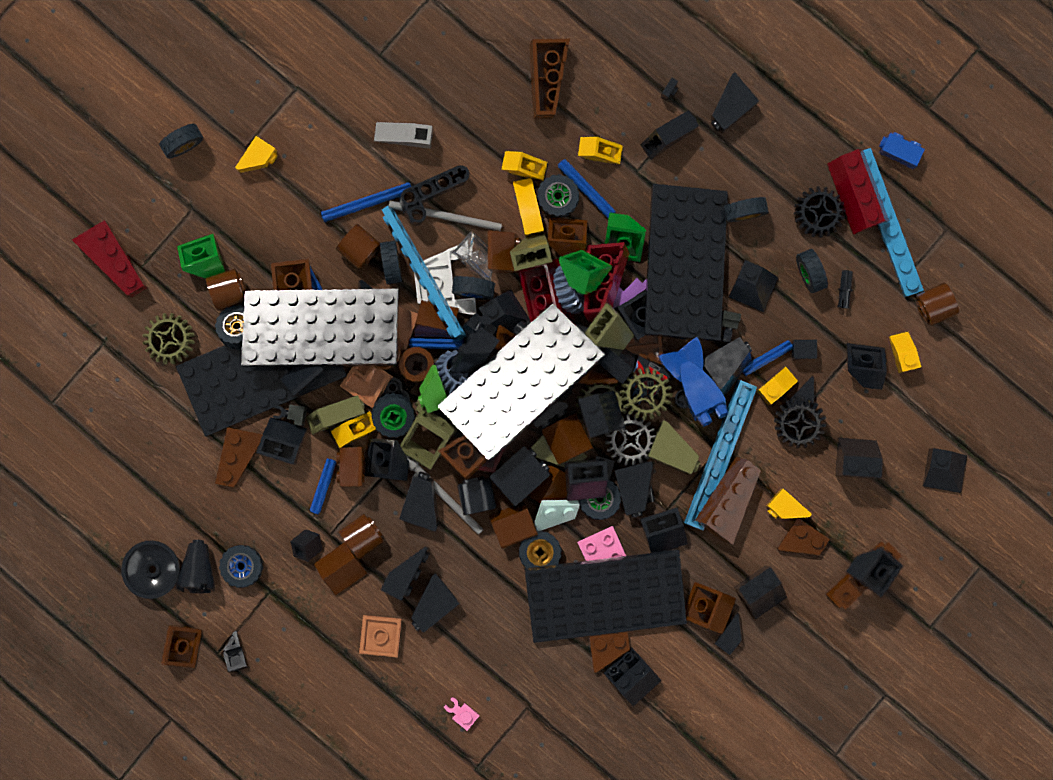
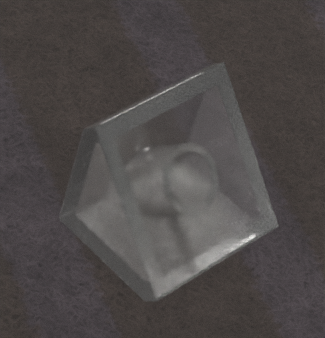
[452,231,492,281]

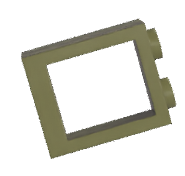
[400,407,457,470]

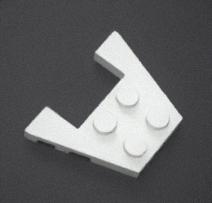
[414,241,477,315]

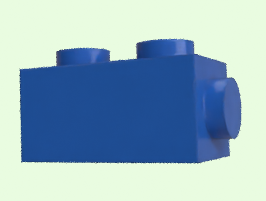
[879,133,925,169]

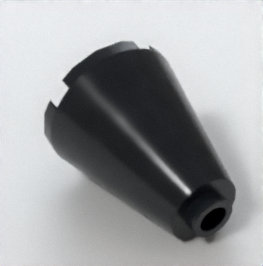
[176,540,215,594]

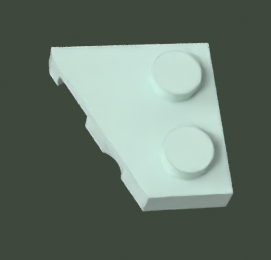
[534,500,580,532]

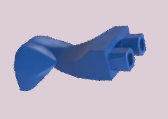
[659,337,728,427]

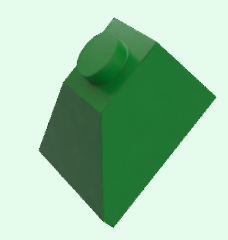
[604,212,646,262]
[177,234,225,278]
[559,250,612,294]

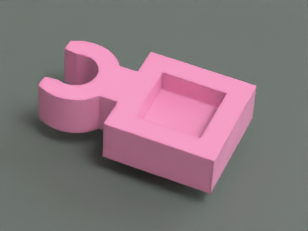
[444,697,480,731]

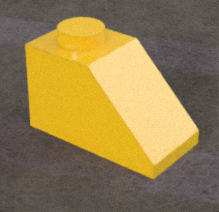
[235,136,277,173]
[578,137,623,164]
[501,151,547,180]
[889,332,921,373]
[757,367,798,406]
[331,412,376,448]
[766,489,812,519]

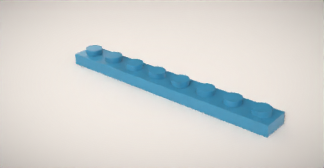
[863,148,924,297]
[382,206,467,340]
[684,380,757,530]

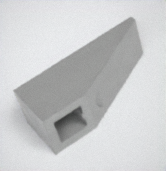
[374,122,433,149]

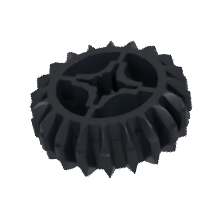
[793,186,845,238]
[774,397,826,449]

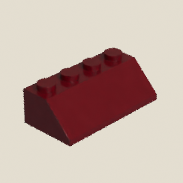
[827,149,889,235]
[518,259,577,327]

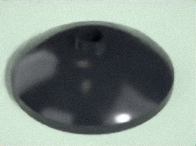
[121,541,180,599]

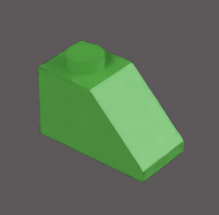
[418,365,447,413]

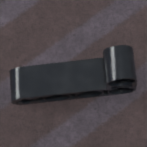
[399,165,470,226]

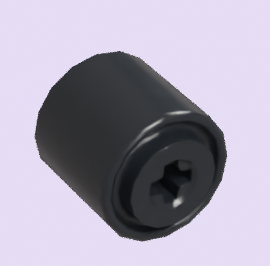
[457,476,497,515]

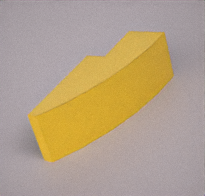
[513,178,544,237]

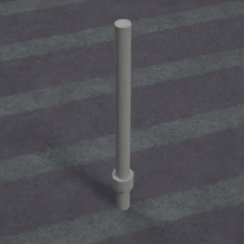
[389,201,502,231]
[406,456,483,535]

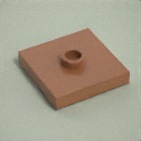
[359,615,402,658]

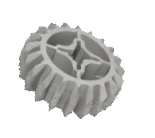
[605,414,656,466]

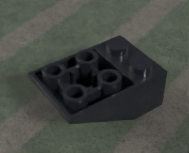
[381,546,430,600]

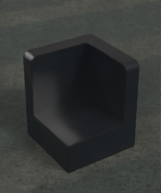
[791,340,817,360]
[290,529,323,562]

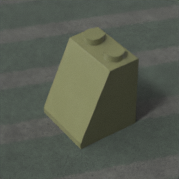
[647,420,700,475]

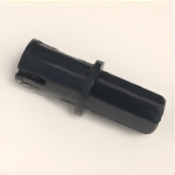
[837,270,853,309]

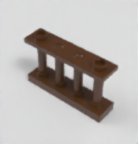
[825,541,902,610]

